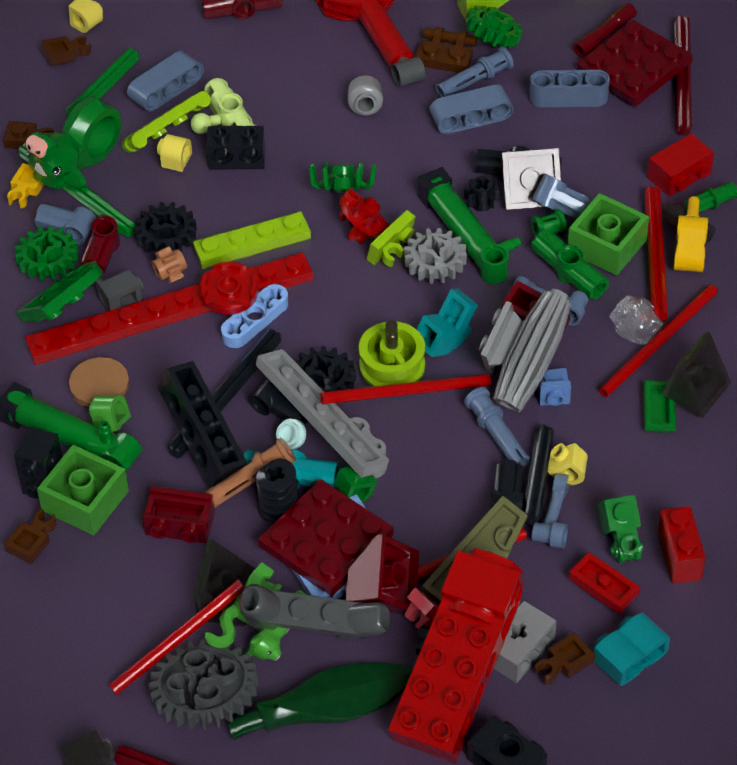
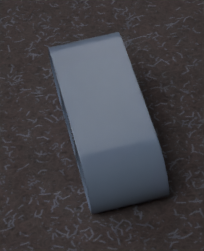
[127,50,204,112]
[529,70,610,107]
[429,85,514,134]

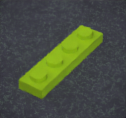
[193,211,311,269]

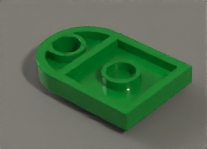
[16,261,103,323]

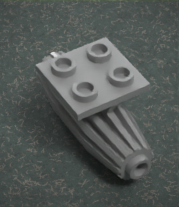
[479,289,571,412]

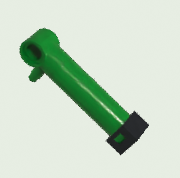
[417,167,521,285]
[0,382,142,472]

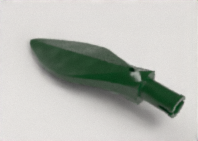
[226,663,414,740]

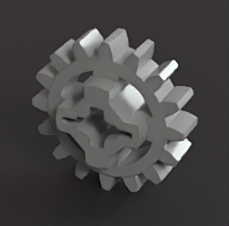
[404,228,467,284]

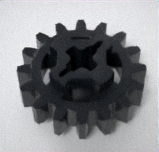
[134,202,197,253]
[295,346,356,404]

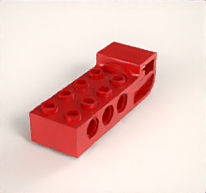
[388,548,524,764]

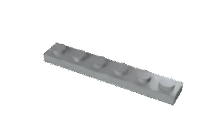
[256,349,389,478]

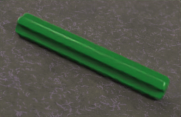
[65,48,139,118]

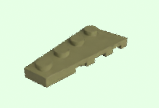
[421,496,528,605]

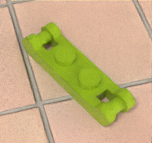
[122,91,211,153]

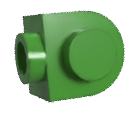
[89,395,131,433]

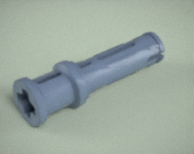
[435,46,514,98]
[464,387,530,468]

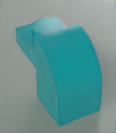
[417,288,478,357]

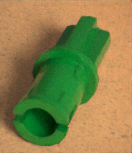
[684,181,737,213]

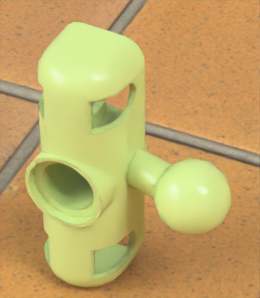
[190,78,256,134]

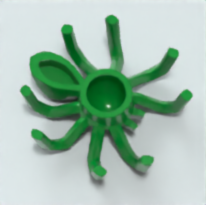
[309,162,377,193]

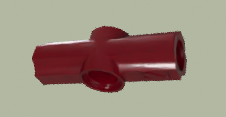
[201,0,283,19]

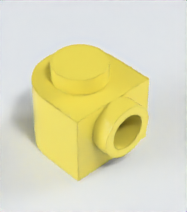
[69,0,103,33]
[157,134,192,172]
[547,443,588,485]

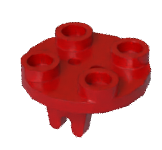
[339,189,390,244]

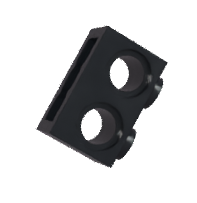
[207,126,266,170]
[14,427,62,499]

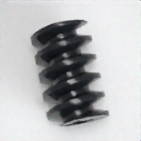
[256,459,298,523]

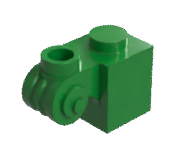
[597,495,643,564]

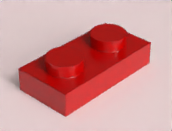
[568,552,640,615]

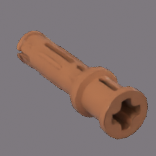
[204,437,296,508]

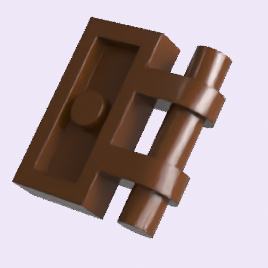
[415,26,478,73]

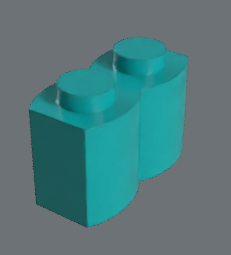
[594,612,670,686]

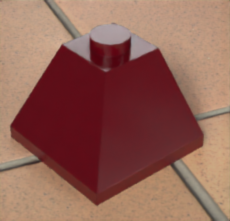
[345,534,419,614]

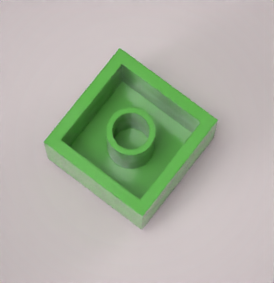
[568,193,649,276]
[37,445,129,536]

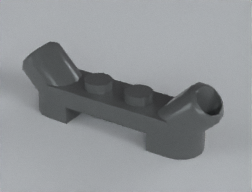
[239,584,390,641]

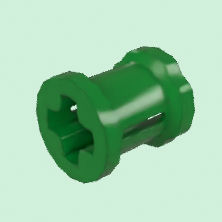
[530,209,567,238]

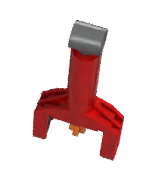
[315,0,426,87]

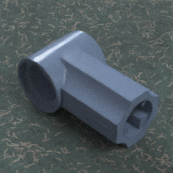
[532,173,593,219]
[35,204,96,245]

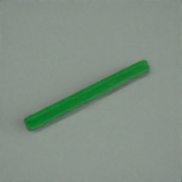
[18,142,136,238]

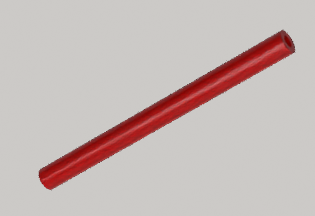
[109,580,245,695]

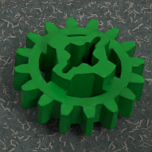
[465,6,523,48]
[15,226,78,281]

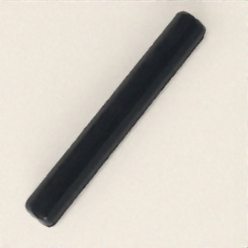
[522,424,554,526]

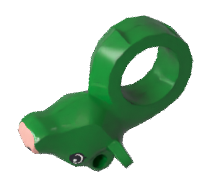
[26,97,122,190]

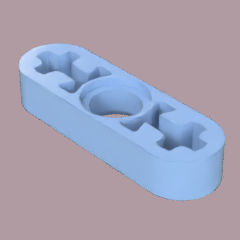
[221,284,288,348]

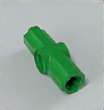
[531,229,609,300]

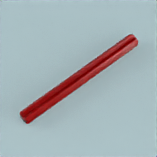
[644,186,668,322]

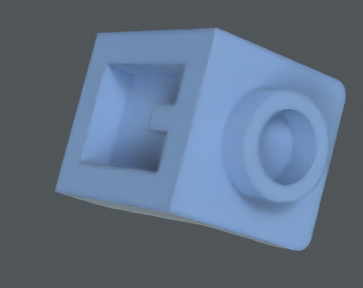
[537,368,571,406]

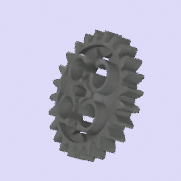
[149,639,259,730]

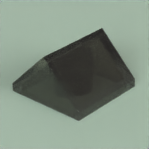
[662,332,731,418]
[194,540,255,627]

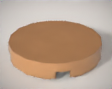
[69,357,130,407]

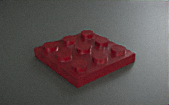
[577,20,693,107]
[258,479,394,597]

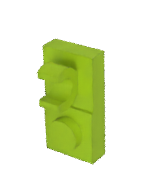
[367,210,416,267]

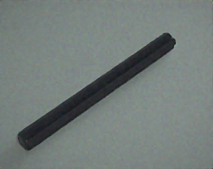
[167,329,281,459]

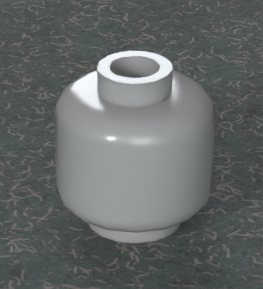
[347,75,383,116]

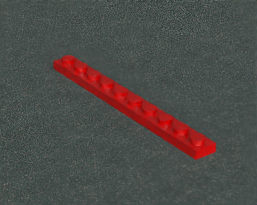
[25,252,314,365]

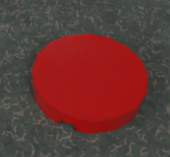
[200,262,259,315]

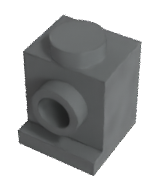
[95,270,144,311]

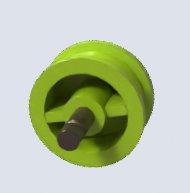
[359,320,425,387]

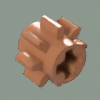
[151,246,187,284]

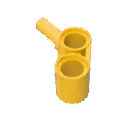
[674,196,708,273]

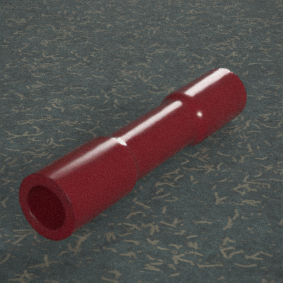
[573,3,637,58]

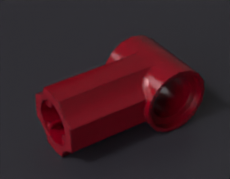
[81,216,120,273]

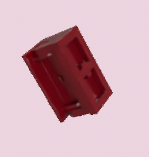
[142,486,215,543]

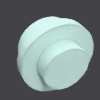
[276,419,306,449]

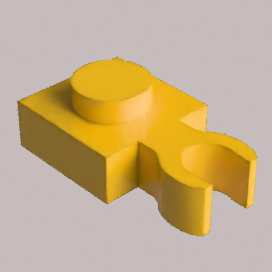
[7,163,44,209]

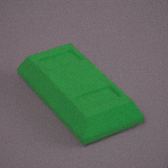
[644,381,676,433]

